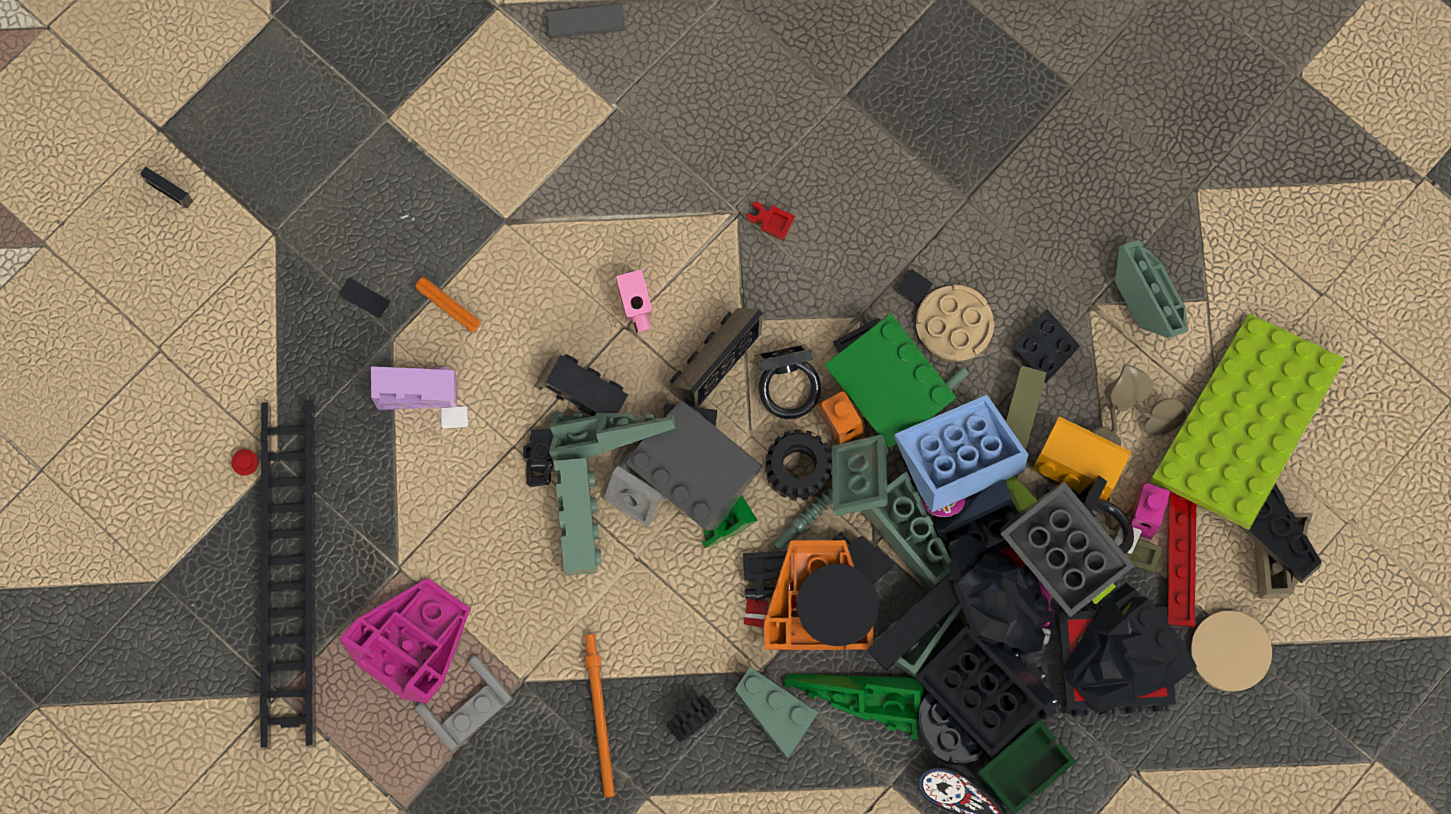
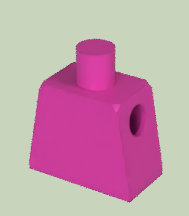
[1129,483,1170,540]

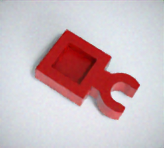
[746,202,795,241]

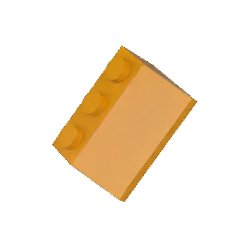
[1032,416,1132,501]

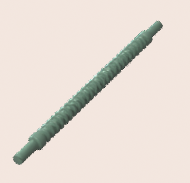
[772,367,969,551]

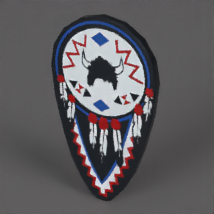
[918,765,1007,814]

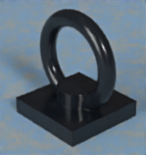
[754,344,821,419]
[1077,475,1134,554]

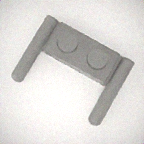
[415,656,513,752]

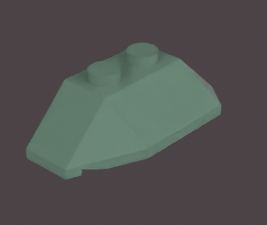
[1115,240,1189,338]

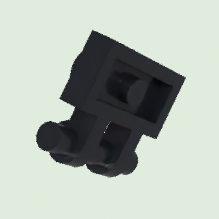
[743,551,787,602]

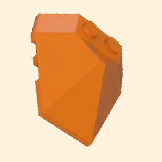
[764,540,873,650]

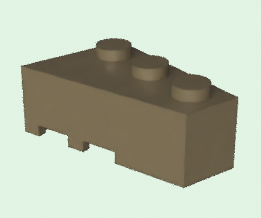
[1254,512,1313,599]

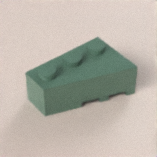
[735,667,818,761]

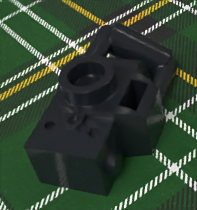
[523,429,553,488]

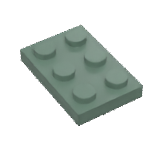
[832,435,888,516]

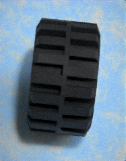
[765,429,833,501]

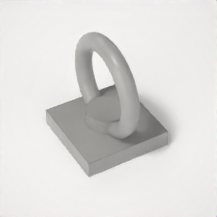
[604,448,667,527]

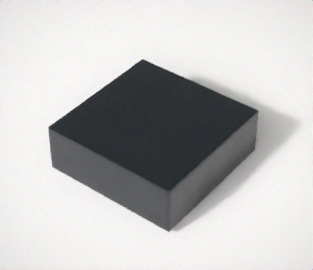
[896,269,933,306]

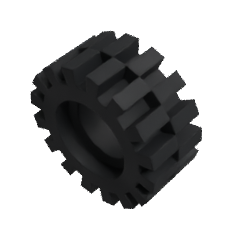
[666,695,718,743]

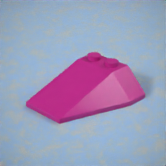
[340,578,471,704]

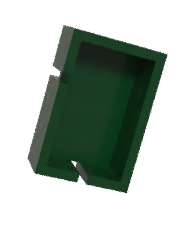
[975,719,1077,814]

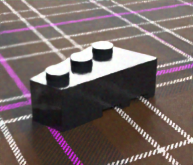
[534,354,628,416]

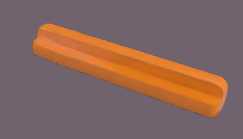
[415,277,481,333]

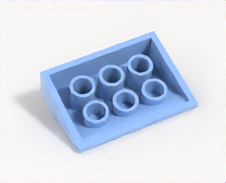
[894,395,1028,512]

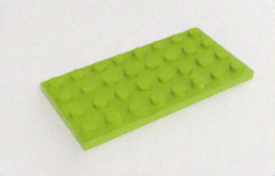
[1152,313,1345,530]

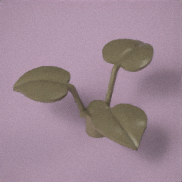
[1093,364,1187,446]

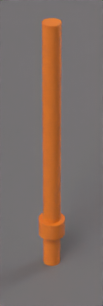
[584,634,615,798]

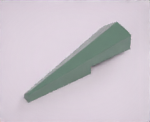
[549,412,676,462]

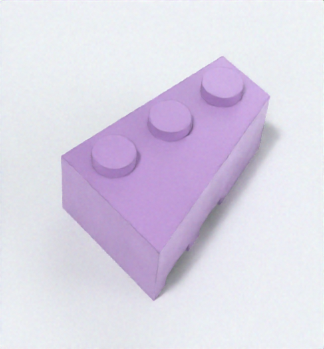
[371,367,457,410]

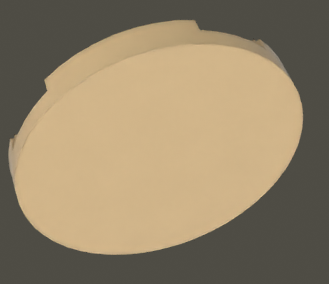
[916,285,994,362]
[1190,611,1272,692]

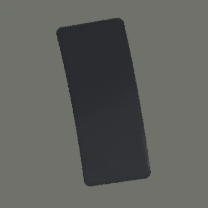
[339,278,390,318]

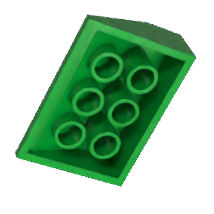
[824,314,956,449]

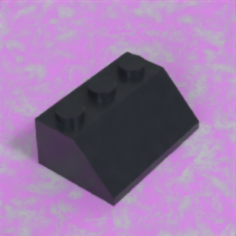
[933,480,1021,554]

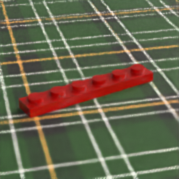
[1166,491,1197,627]

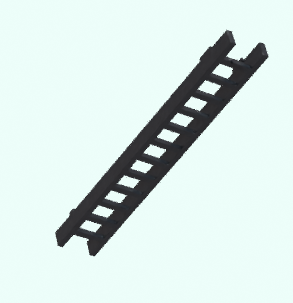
[260,400,316,750]

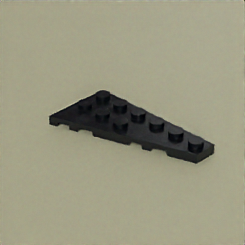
[1235,484,1322,584]

